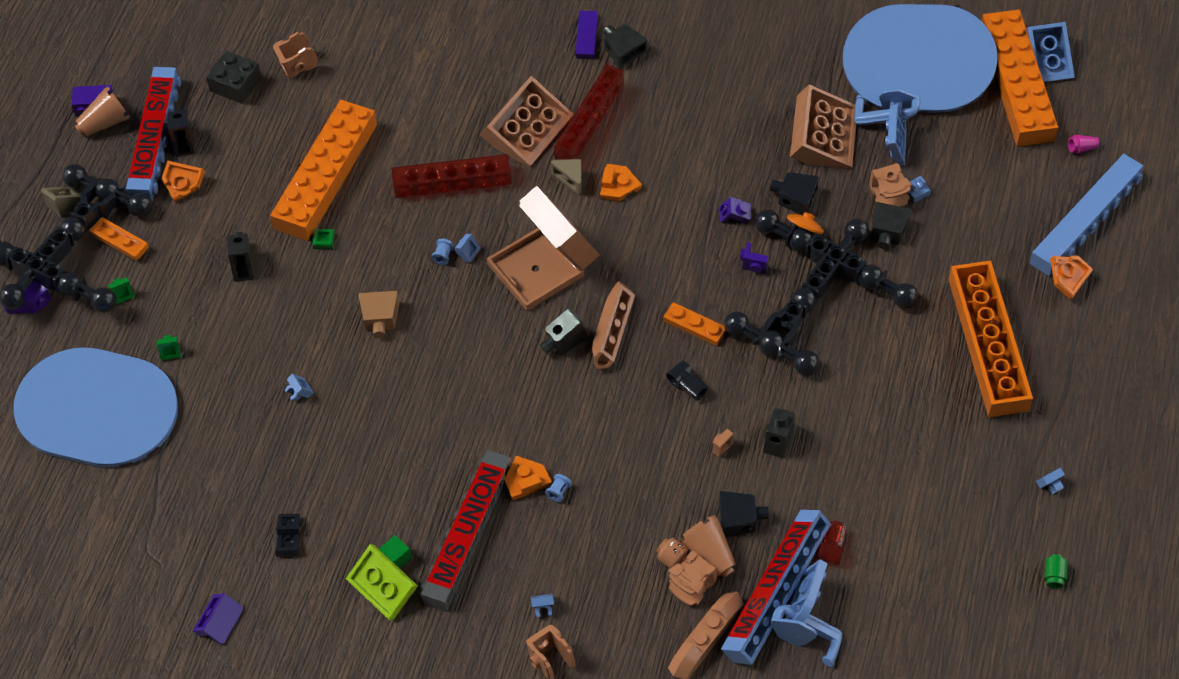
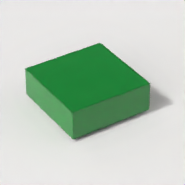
[312,229,335,249]

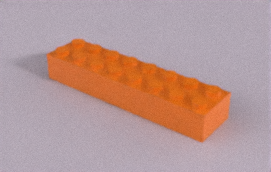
[982,9,1058,147]
[270,99,377,241]
[948,261,1033,417]

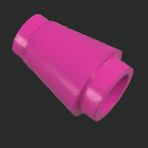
[1068,134,1099,154]

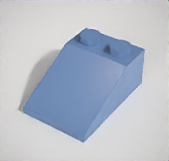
[1026,22,1075,82]

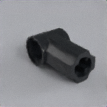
[666,360,708,400]

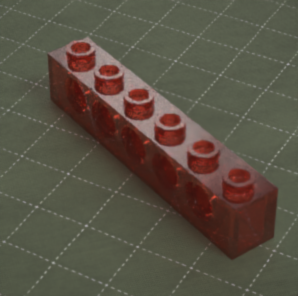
[554,64,624,160]
[391,154,512,198]

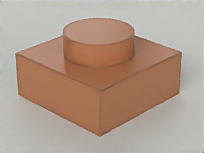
[713,429,734,457]

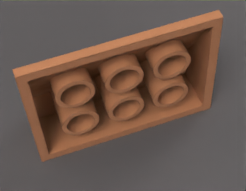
[479,76,574,167]
[790,84,856,169]

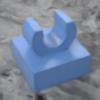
[907,176,931,203]
[453,234,481,262]
[285,374,314,401]
[1036,467,1065,494]
[531,594,554,617]

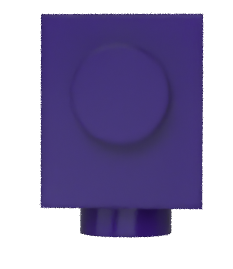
[719,197,751,224]
[740,242,769,274]

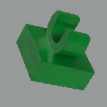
[108,277,135,304]
[157,334,181,361]

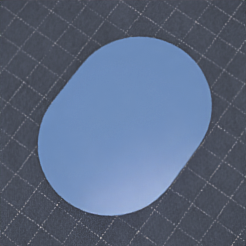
[843,4,997,113]
[13,348,178,468]

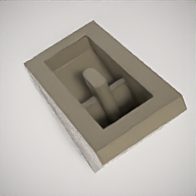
[551,159,582,195]
[41,187,80,217]

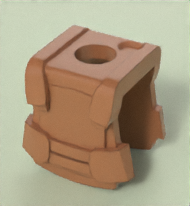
[273,32,318,78]
[869,163,912,207]
[668,550,717,606]
[526,625,575,679]

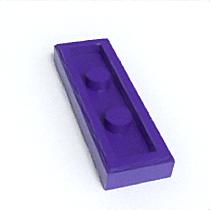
[575,10,598,59]

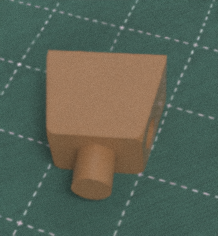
[359,291,399,338]

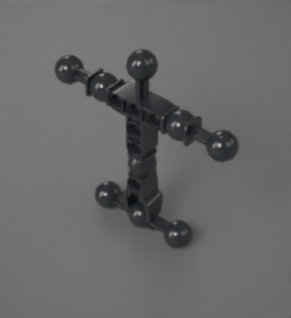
[0,164,152,313]
[724,210,919,376]

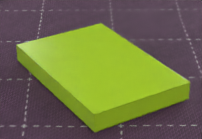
[346,544,418,620]

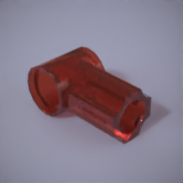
[817,520,846,566]

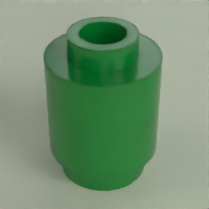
[1044,554,1068,589]

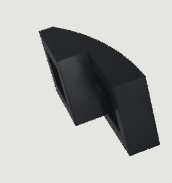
[275,514,300,557]

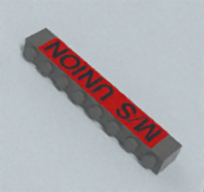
[419,450,512,612]

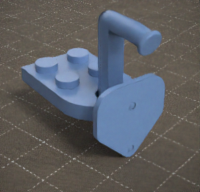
[854,89,920,166]
[771,559,843,667]

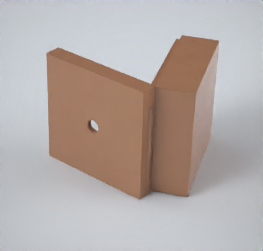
[486,186,600,311]

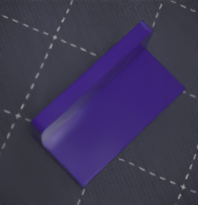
[193,593,243,644]

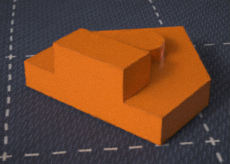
[162,161,206,202]
[600,164,642,201]
[1050,256,1093,299]
[504,456,552,501]

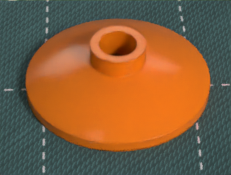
[787,212,824,234]

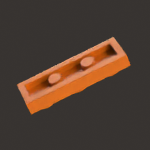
[89,217,149,261]
[663,302,726,346]

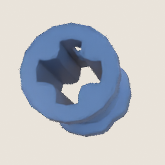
[431,239,454,265]
[545,474,572,502]

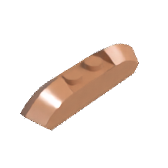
[592,281,635,369]
[668,592,744,679]

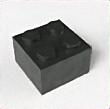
[206,51,261,104]

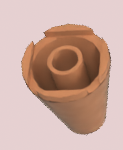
[75,86,131,136]
[680,515,736,578]

